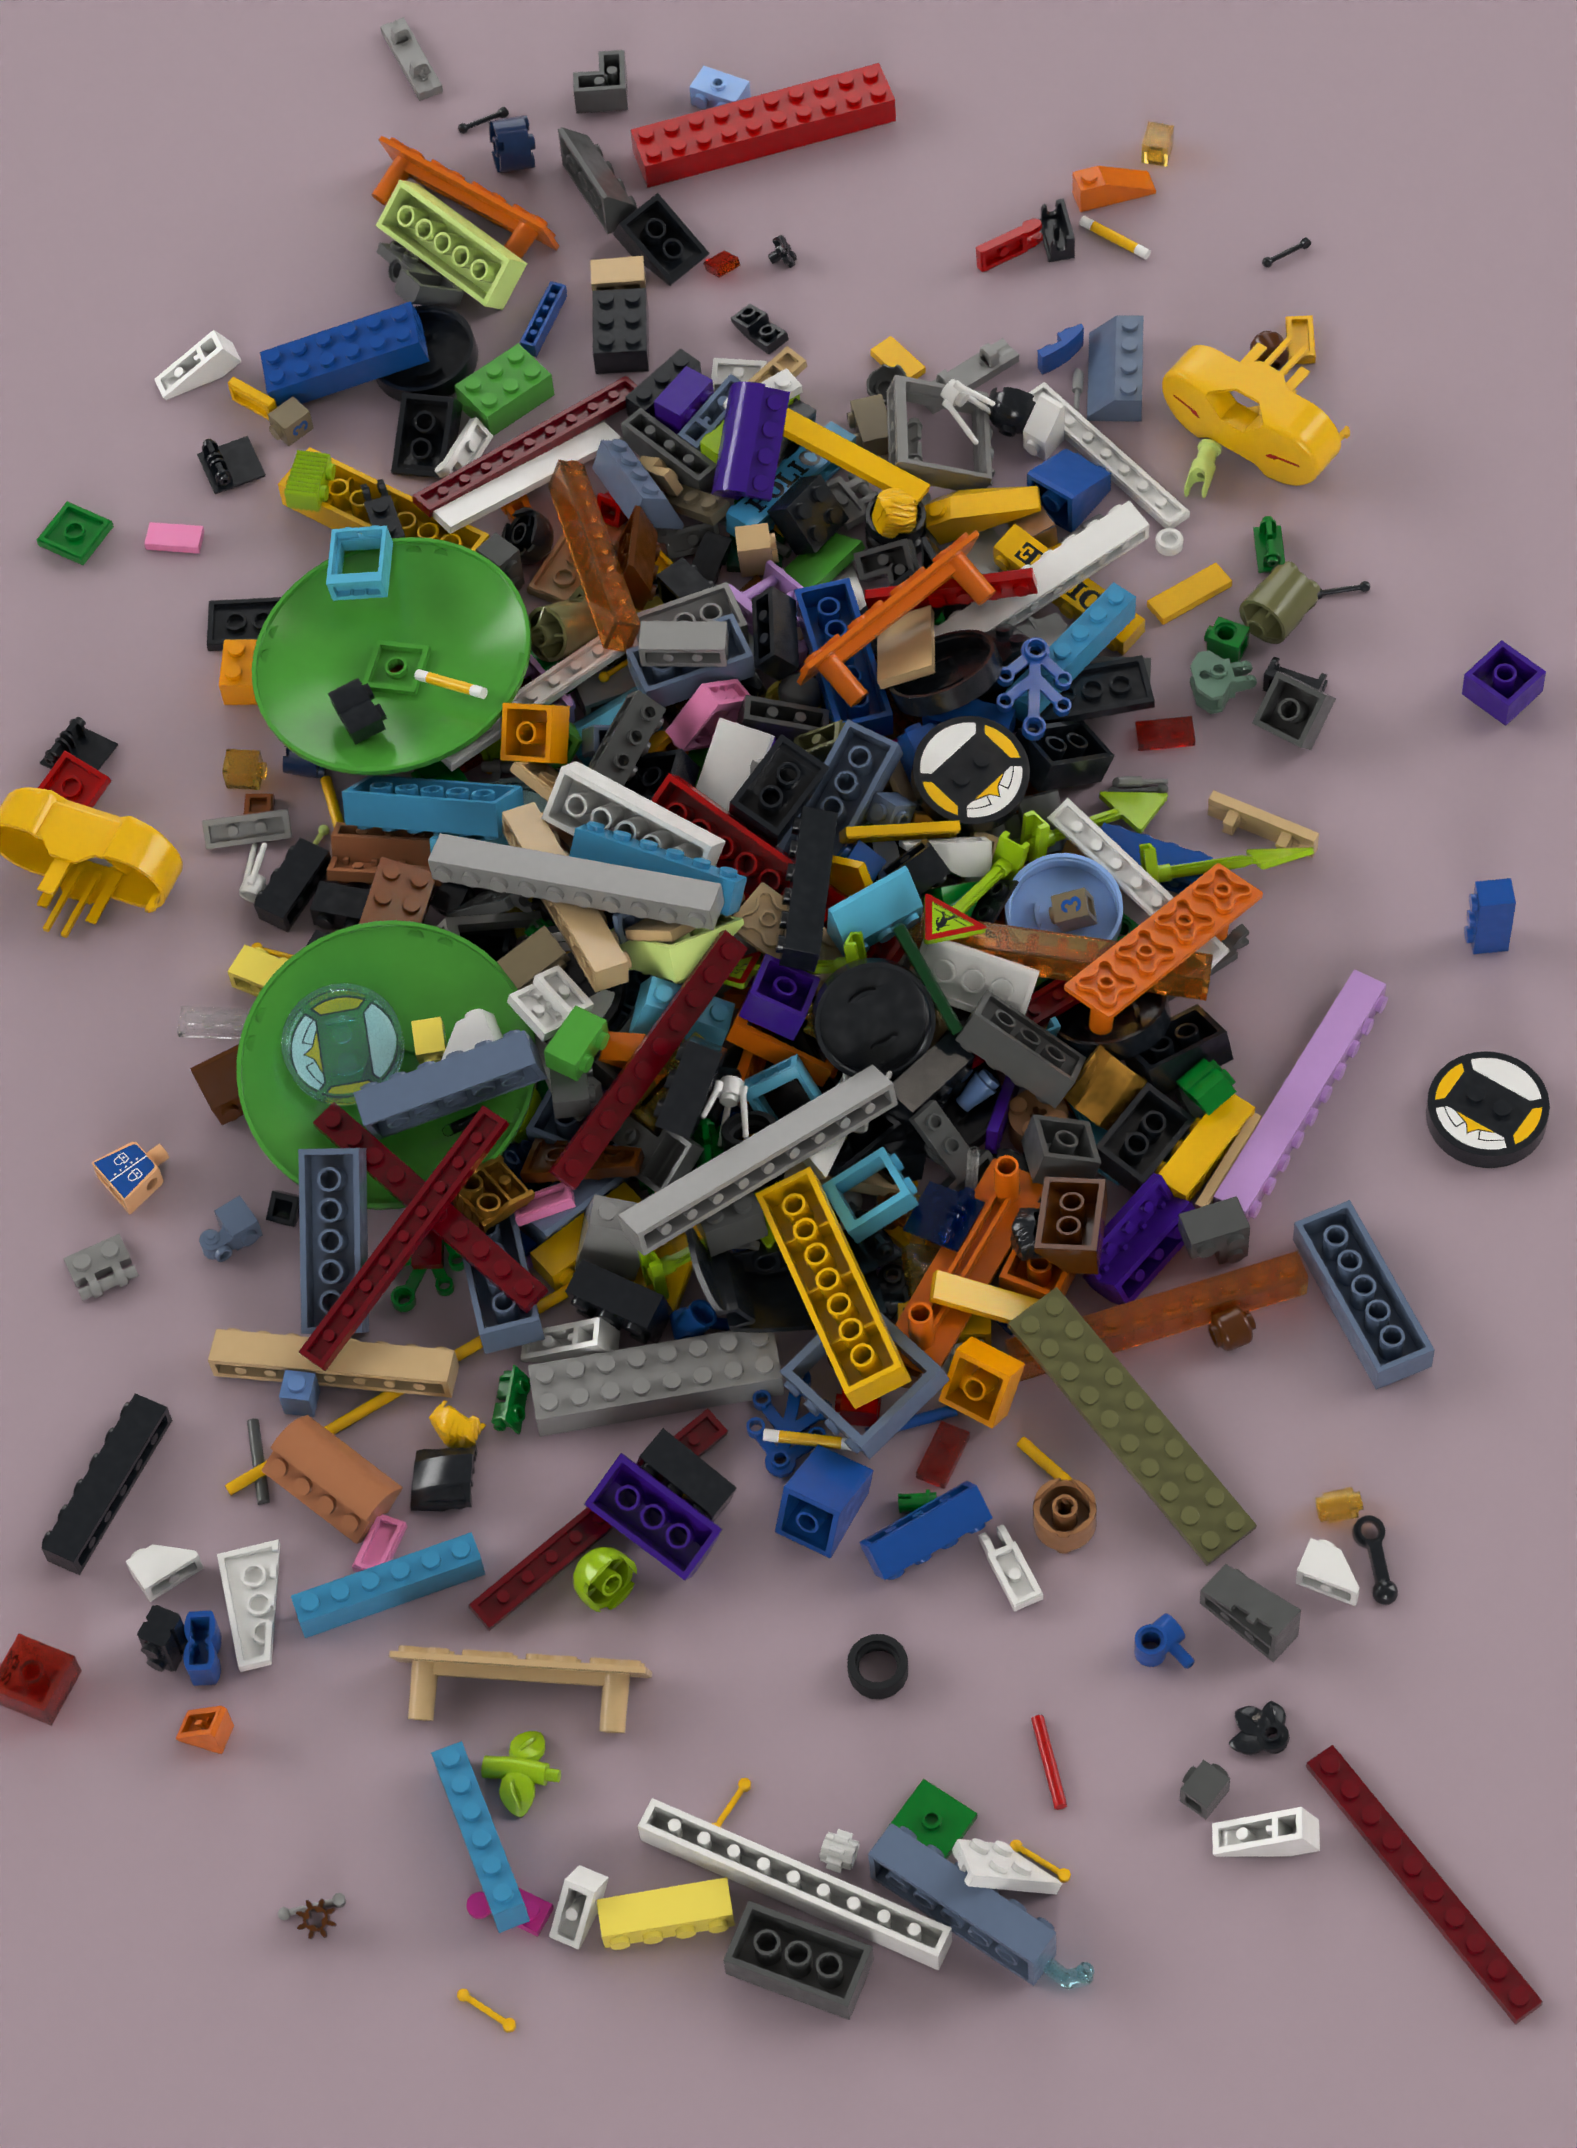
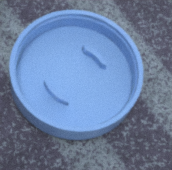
[1004,853,1123,970]

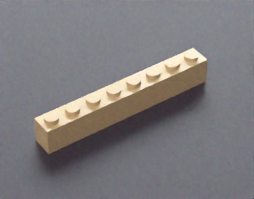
[502,802,632,993]
[208,1328,459,1398]

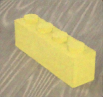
[227,945,288,997]
[596,1877,735,1950]

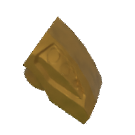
[1064,1044,1148,1130]
[452,1155,535,1233]

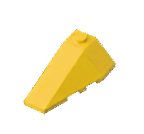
[925,486,1041,545]

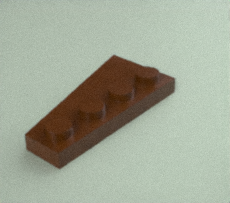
[520,1138,645,1184]

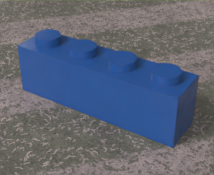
[1101,823,1213,894]
[859,1481,993,1580]

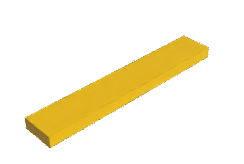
[783,408,930,505]

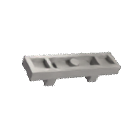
[380,17,443,101]
[924,338,1019,414]

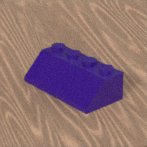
[584,1453,723,1581]

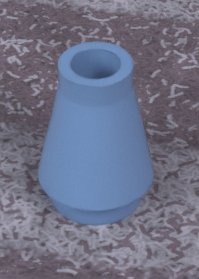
[955,1068,1000,1112]

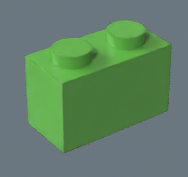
[544,1005,610,1081]

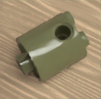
[1239,561,1320,644]
[528,596,605,662]

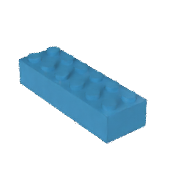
[342,775,524,840]

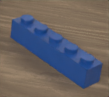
[519,281,567,357]

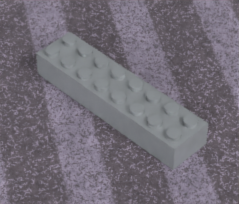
[528,1330,784,1436]

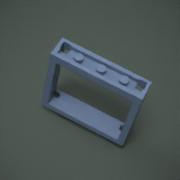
[780,1312,949,1459]

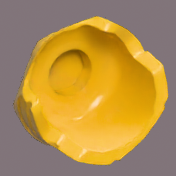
[872,488,917,539]
[429,1400,486,1448]

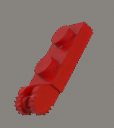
[976,218,1043,272]

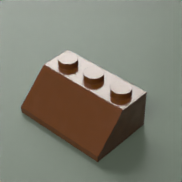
[611,505,661,611]
[190,1044,244,1125]
[1034,1177,1108,1274]

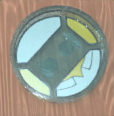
[281,983,405,1105]

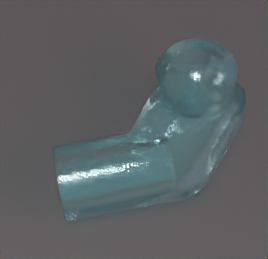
[1043,1958,1094,1989]

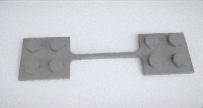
[943,528,1069,647]

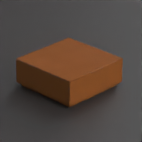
[243,793,275,815]

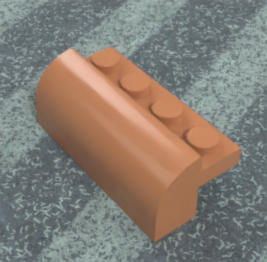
[327,822,443,887]
[261,1415,403,1544]

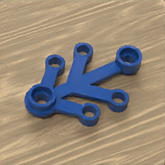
[996,637,1072,741]
[746,1371,832,1478]

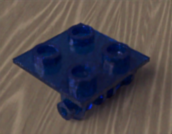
[903,1181,985,1252]

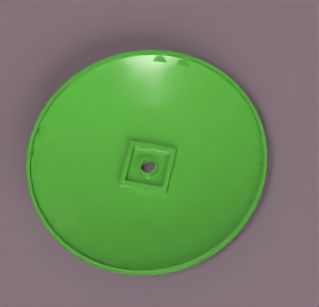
[252,537,532,776]
[237,920,536,1210]

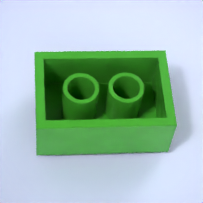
[454,343,555,436]

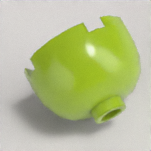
[573,1547,637,1612]

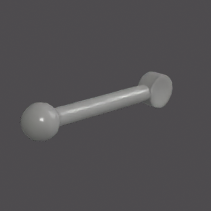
[278,1893,346,1920]

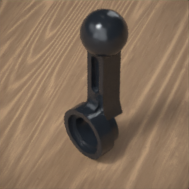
[1352,1515,1398,1605]

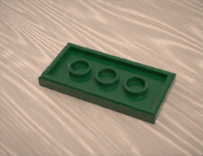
[890,922,963,1035]

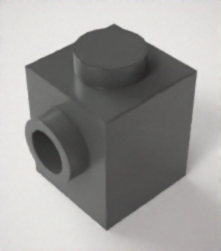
[1180,1760,1230,1820]

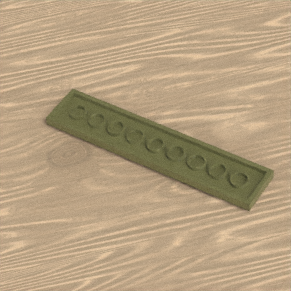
[1008,1287,1257,1566]

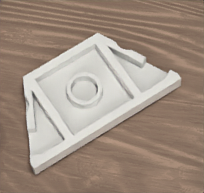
[952,1838,1062,1895]

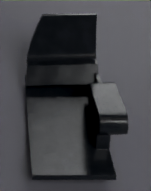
[685,1227,888,1333]

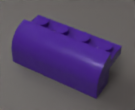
[711,382,790,502]
[1082,1173,1195,1308]

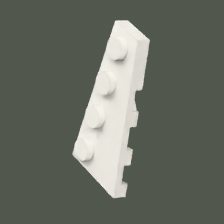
[217,1539,280,1672]

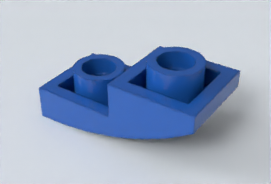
[1037,324,1084,375]

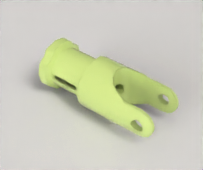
[1184,439,1222,498]

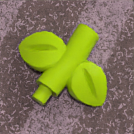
[481,1731,561,1818]

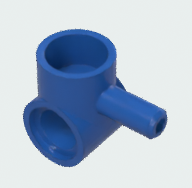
[669,1299,730,1340]
[1134,1613,1195,1669]

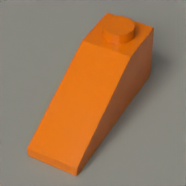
[1072,166,1156,212]

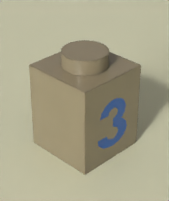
[268,397,314,446]
[1049,887,1097,933]

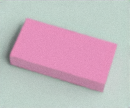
[144,522,205,553]
[514,1182,576,1227]
[352,1514,407,1572]

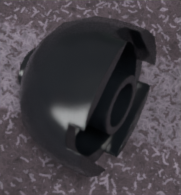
[988,387,1036,437]
[501,507,554,564]

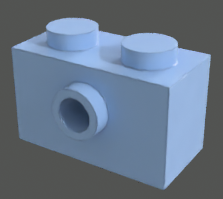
[689,65,751,109]

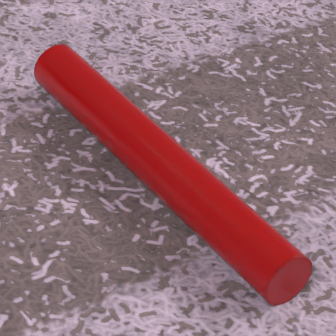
[1031,1715,1067,1810]

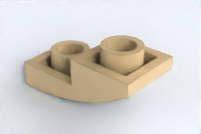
[639,456,683,496]

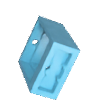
[326,525,393,601]
[744,1054,822,1121]
[822,1147,920,1244]

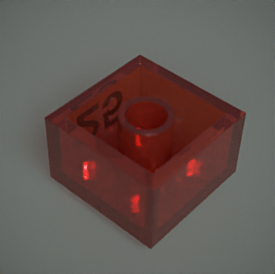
[0,1634,82,1726]

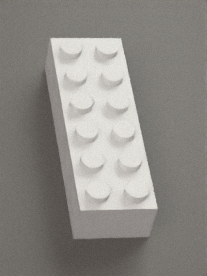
[541,761,726,866]

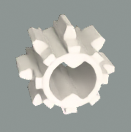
[819,1829,860,1873]

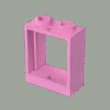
[666,679,750,751]

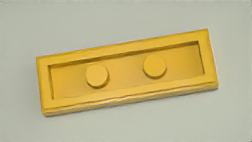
[1147,562,1232,625]

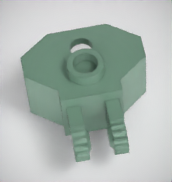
[1190,650,1257,714]

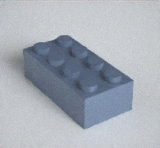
[626,613,755,707]

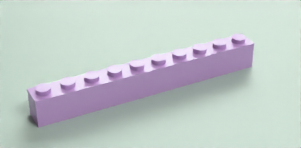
[1213,969,1388,1221]

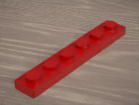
[865,568,1038,611]

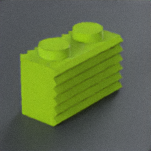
[284,450,336,512]

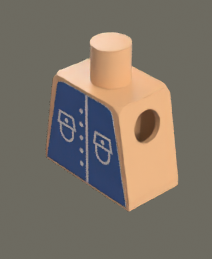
[92,1142,169,1215]

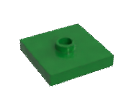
[37,501,114,566]
[887,1778,977,1859]

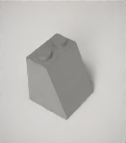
[575,1194,640,1281]

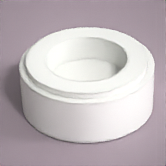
[1155,528,1183,556]

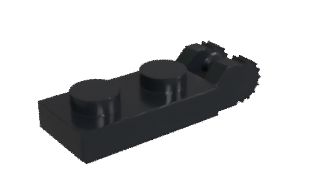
[360,479,405,538]

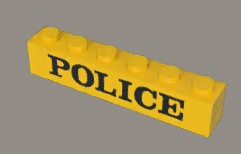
[993,524,1145,655]

